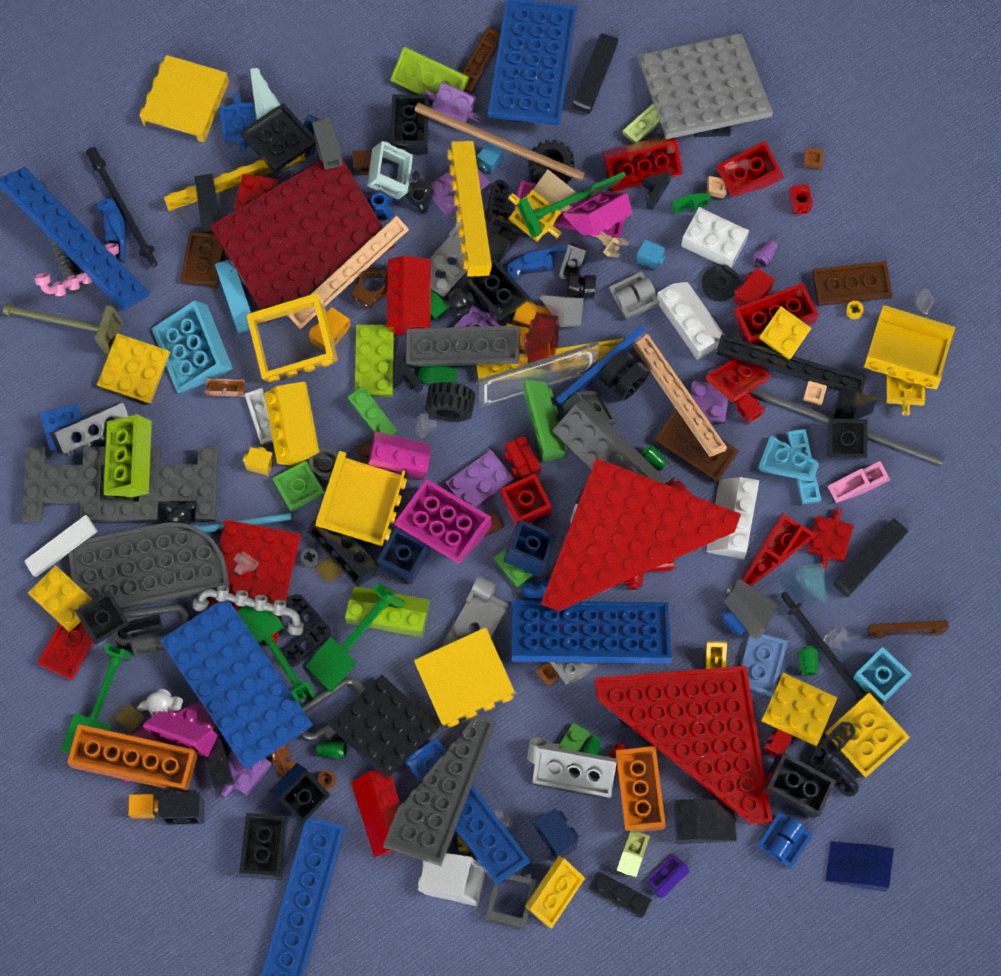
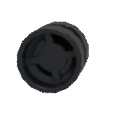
[567,273,596,299]

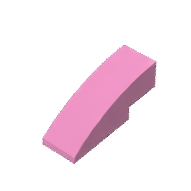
[828,461,891,503]

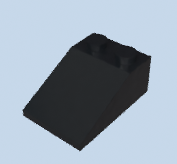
[465,258,530,321]
[673,799,737,844]

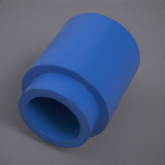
[722,608,747,636]

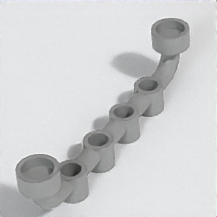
[192,586,304,635]

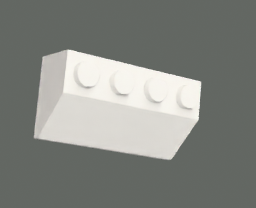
[657,282,725,360]
[706,477,759,559]

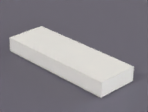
[245,388,273,446]

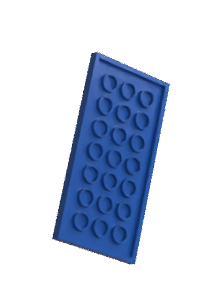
[488,0,577,126]
[160,600,313,771]
[512,600,671,664]

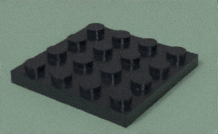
[329,674,439,779]

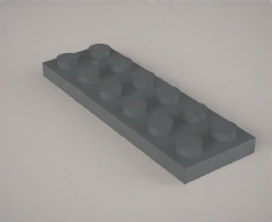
[406,326,520,367]

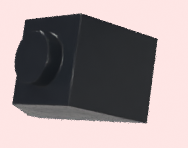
[834,389,877,419]

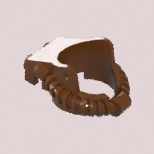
[352,268,388,309]

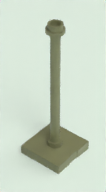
[3,303,123,355]

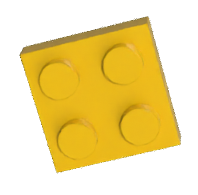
[758,307,812,359]

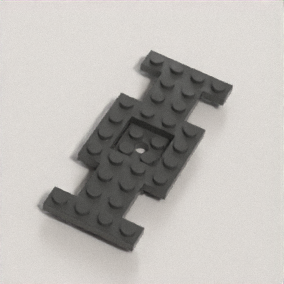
[22,446,218,522]

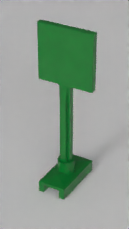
[516,172,625,239]
[306,583,406,692]
[237,595,316,706]
[61,643,133,754]

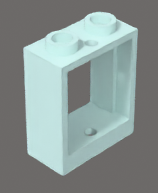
[367,141,413,199]

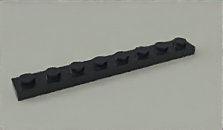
[716,334,866,393]

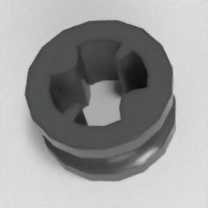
[301,549,319,568]

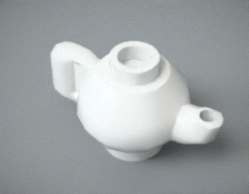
[137,689,183,716]

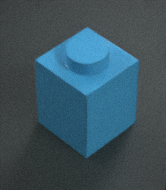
[477,142,504,174]
[636,239,666,271]

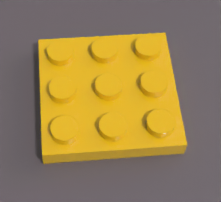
[97,333,171,405]
[762,673,838,746]
[825,693,911,778]

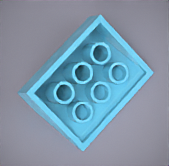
[152,301,233,393]

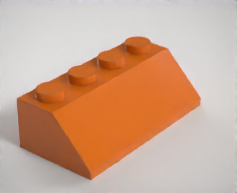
[616,746,666,832]

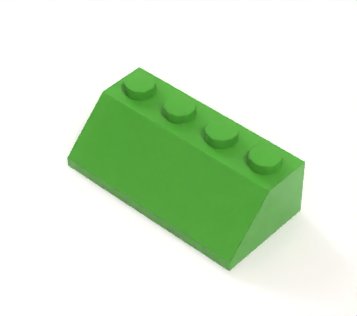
[524,379,568,463]

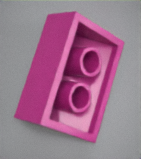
[563,192,633,237]
[367,431,430,480]
[143,711,218,757]

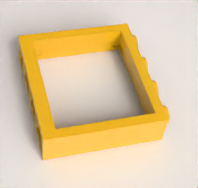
[247,293,338,383]

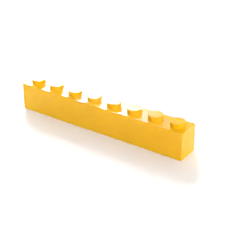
[447,141,492,276]

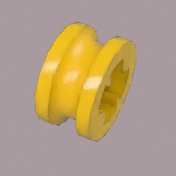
[846,301,864,320]

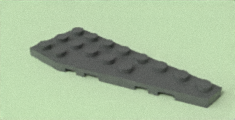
[384,715,496,867]

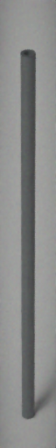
[749,389,944,466]

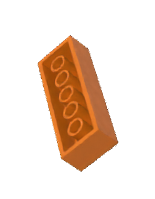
[67,724,198,793]

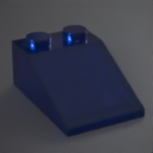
[825,841,894,892]

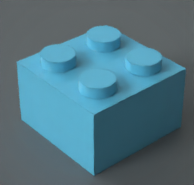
[853,647,912,706]

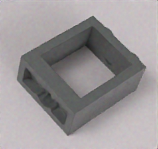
[486,873,537,930]

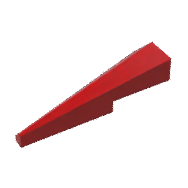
[740,514,816,587]

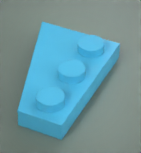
[758,435,819,482]

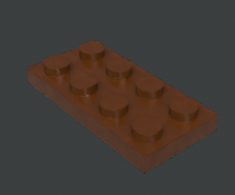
[812,261,892,306]
[654,409,739,483]

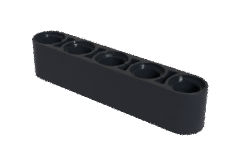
[572,33,618,114]
[833,518,909,598]

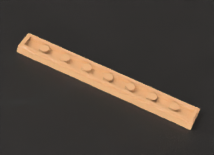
[287,216,409,329]
[633,334,727,457]

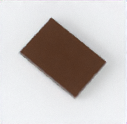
[180,231,224,288]

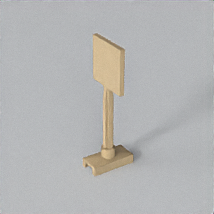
[533,170,629,257]

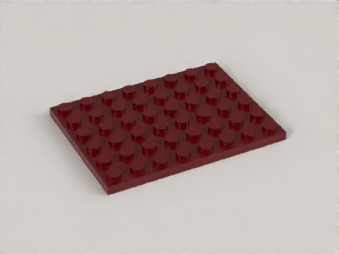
[210,159,395,323]

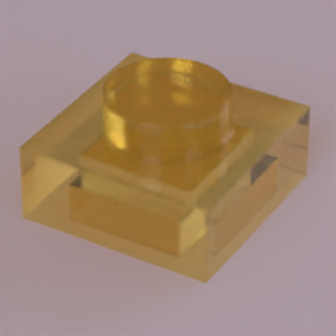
[316,557,344,584]
[116,704,145,733]

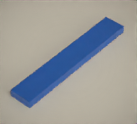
[556,326,646,408]

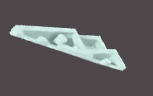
[250,68,280,120]

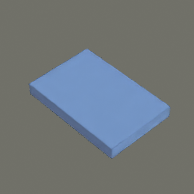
[740,633,788,697]

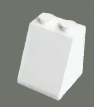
[418,853,486,906]

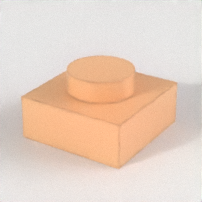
[706,176,726,199]
[803,381,827,405]

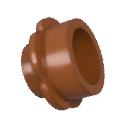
[316,771,336,790]

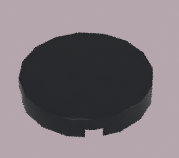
[702,265,739,302]

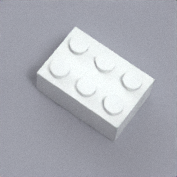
[681,207,749,269]

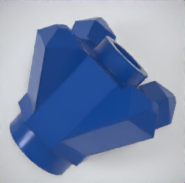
[367,193,395,219]

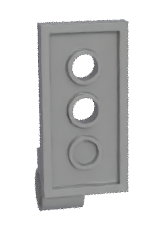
[430,222,467,300]
[441,576,510,648]
[527,737,617,798]

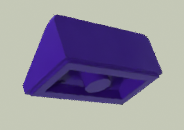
[644,853,690,899]

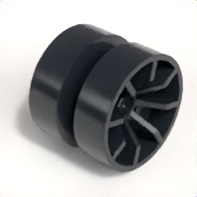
[599,349,650,401]

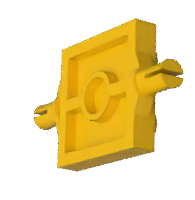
[508,190,562,242]
[886,374,925,416]

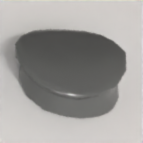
[308,447,338,481]

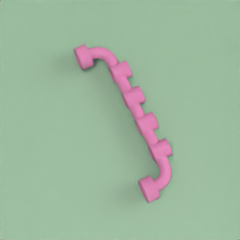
[34,243,119,296]

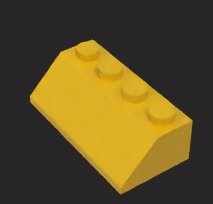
[264,382,319,466]

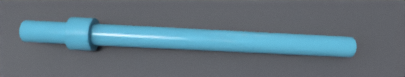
[192,513,292,533]

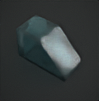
[796,563,828,603]

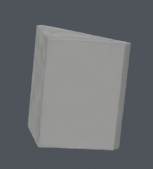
[540,295,584,327]

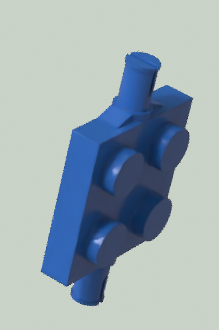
[219,93,257,151]

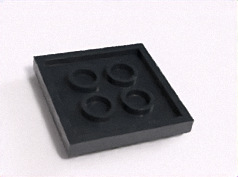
[240,103,316,173]

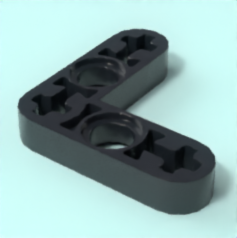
[486,180,530,237]
[283,594,331,667]
[810,722,859,797]

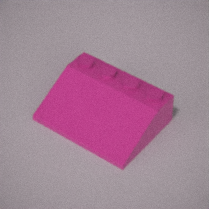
[394,479,492,564]

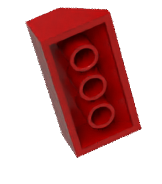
[602,136,683,192]
[387,256,431,336]
[734,283,819,345]
[351,770,400,858]

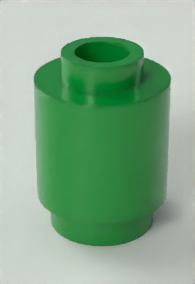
[798,646,819,676]

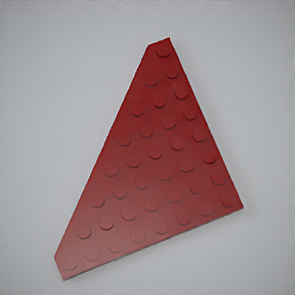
[540,458,741,611]
[594,666,773,825]

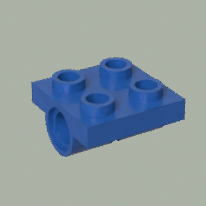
[40,403,83,450]
[757,812,813,869]

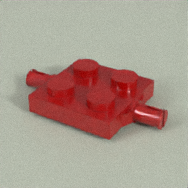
[806,508,854,571]

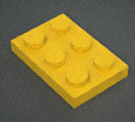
[28,565,92,632]
[525,856,585,929]

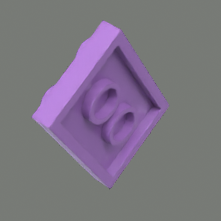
[429,167,491,217]
[445,450,514,508]

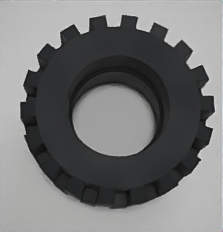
[528,140,575,185]
[425,382,475,422]

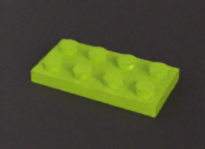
[390,47,469,95]
[355,325,394,397]

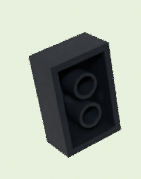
[390,94,429,154]
[760,752,836,819]
[239,813,289,880]

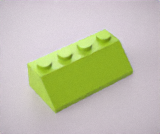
[104,414,152,497]
[345,586,430,638]

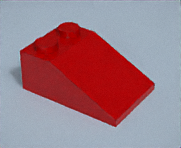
[716,141,784,197]

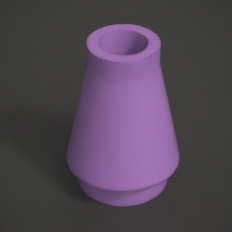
[754,240,778,267]

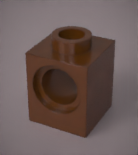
[352,150,372,176]

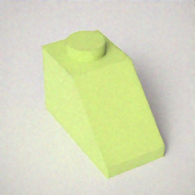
[617,831,650,877]

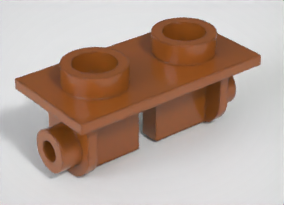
[205,378,245,397]
[268,745,295,779]

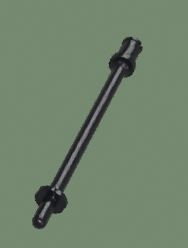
[86,147,158,267]
[781,592,866,702]

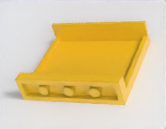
[140,55,229,143]
[864,305,956,390]
[315,451,407,546]
[414,627,516,728]

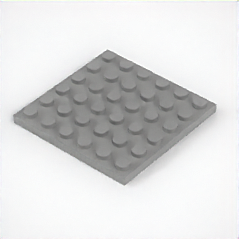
[638,33,773,139]

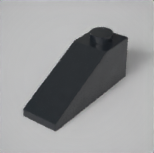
[194,173,220,232]

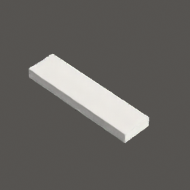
[25,515,98,577]

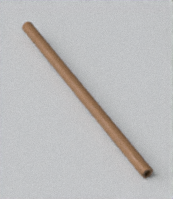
[415,103,585,181]

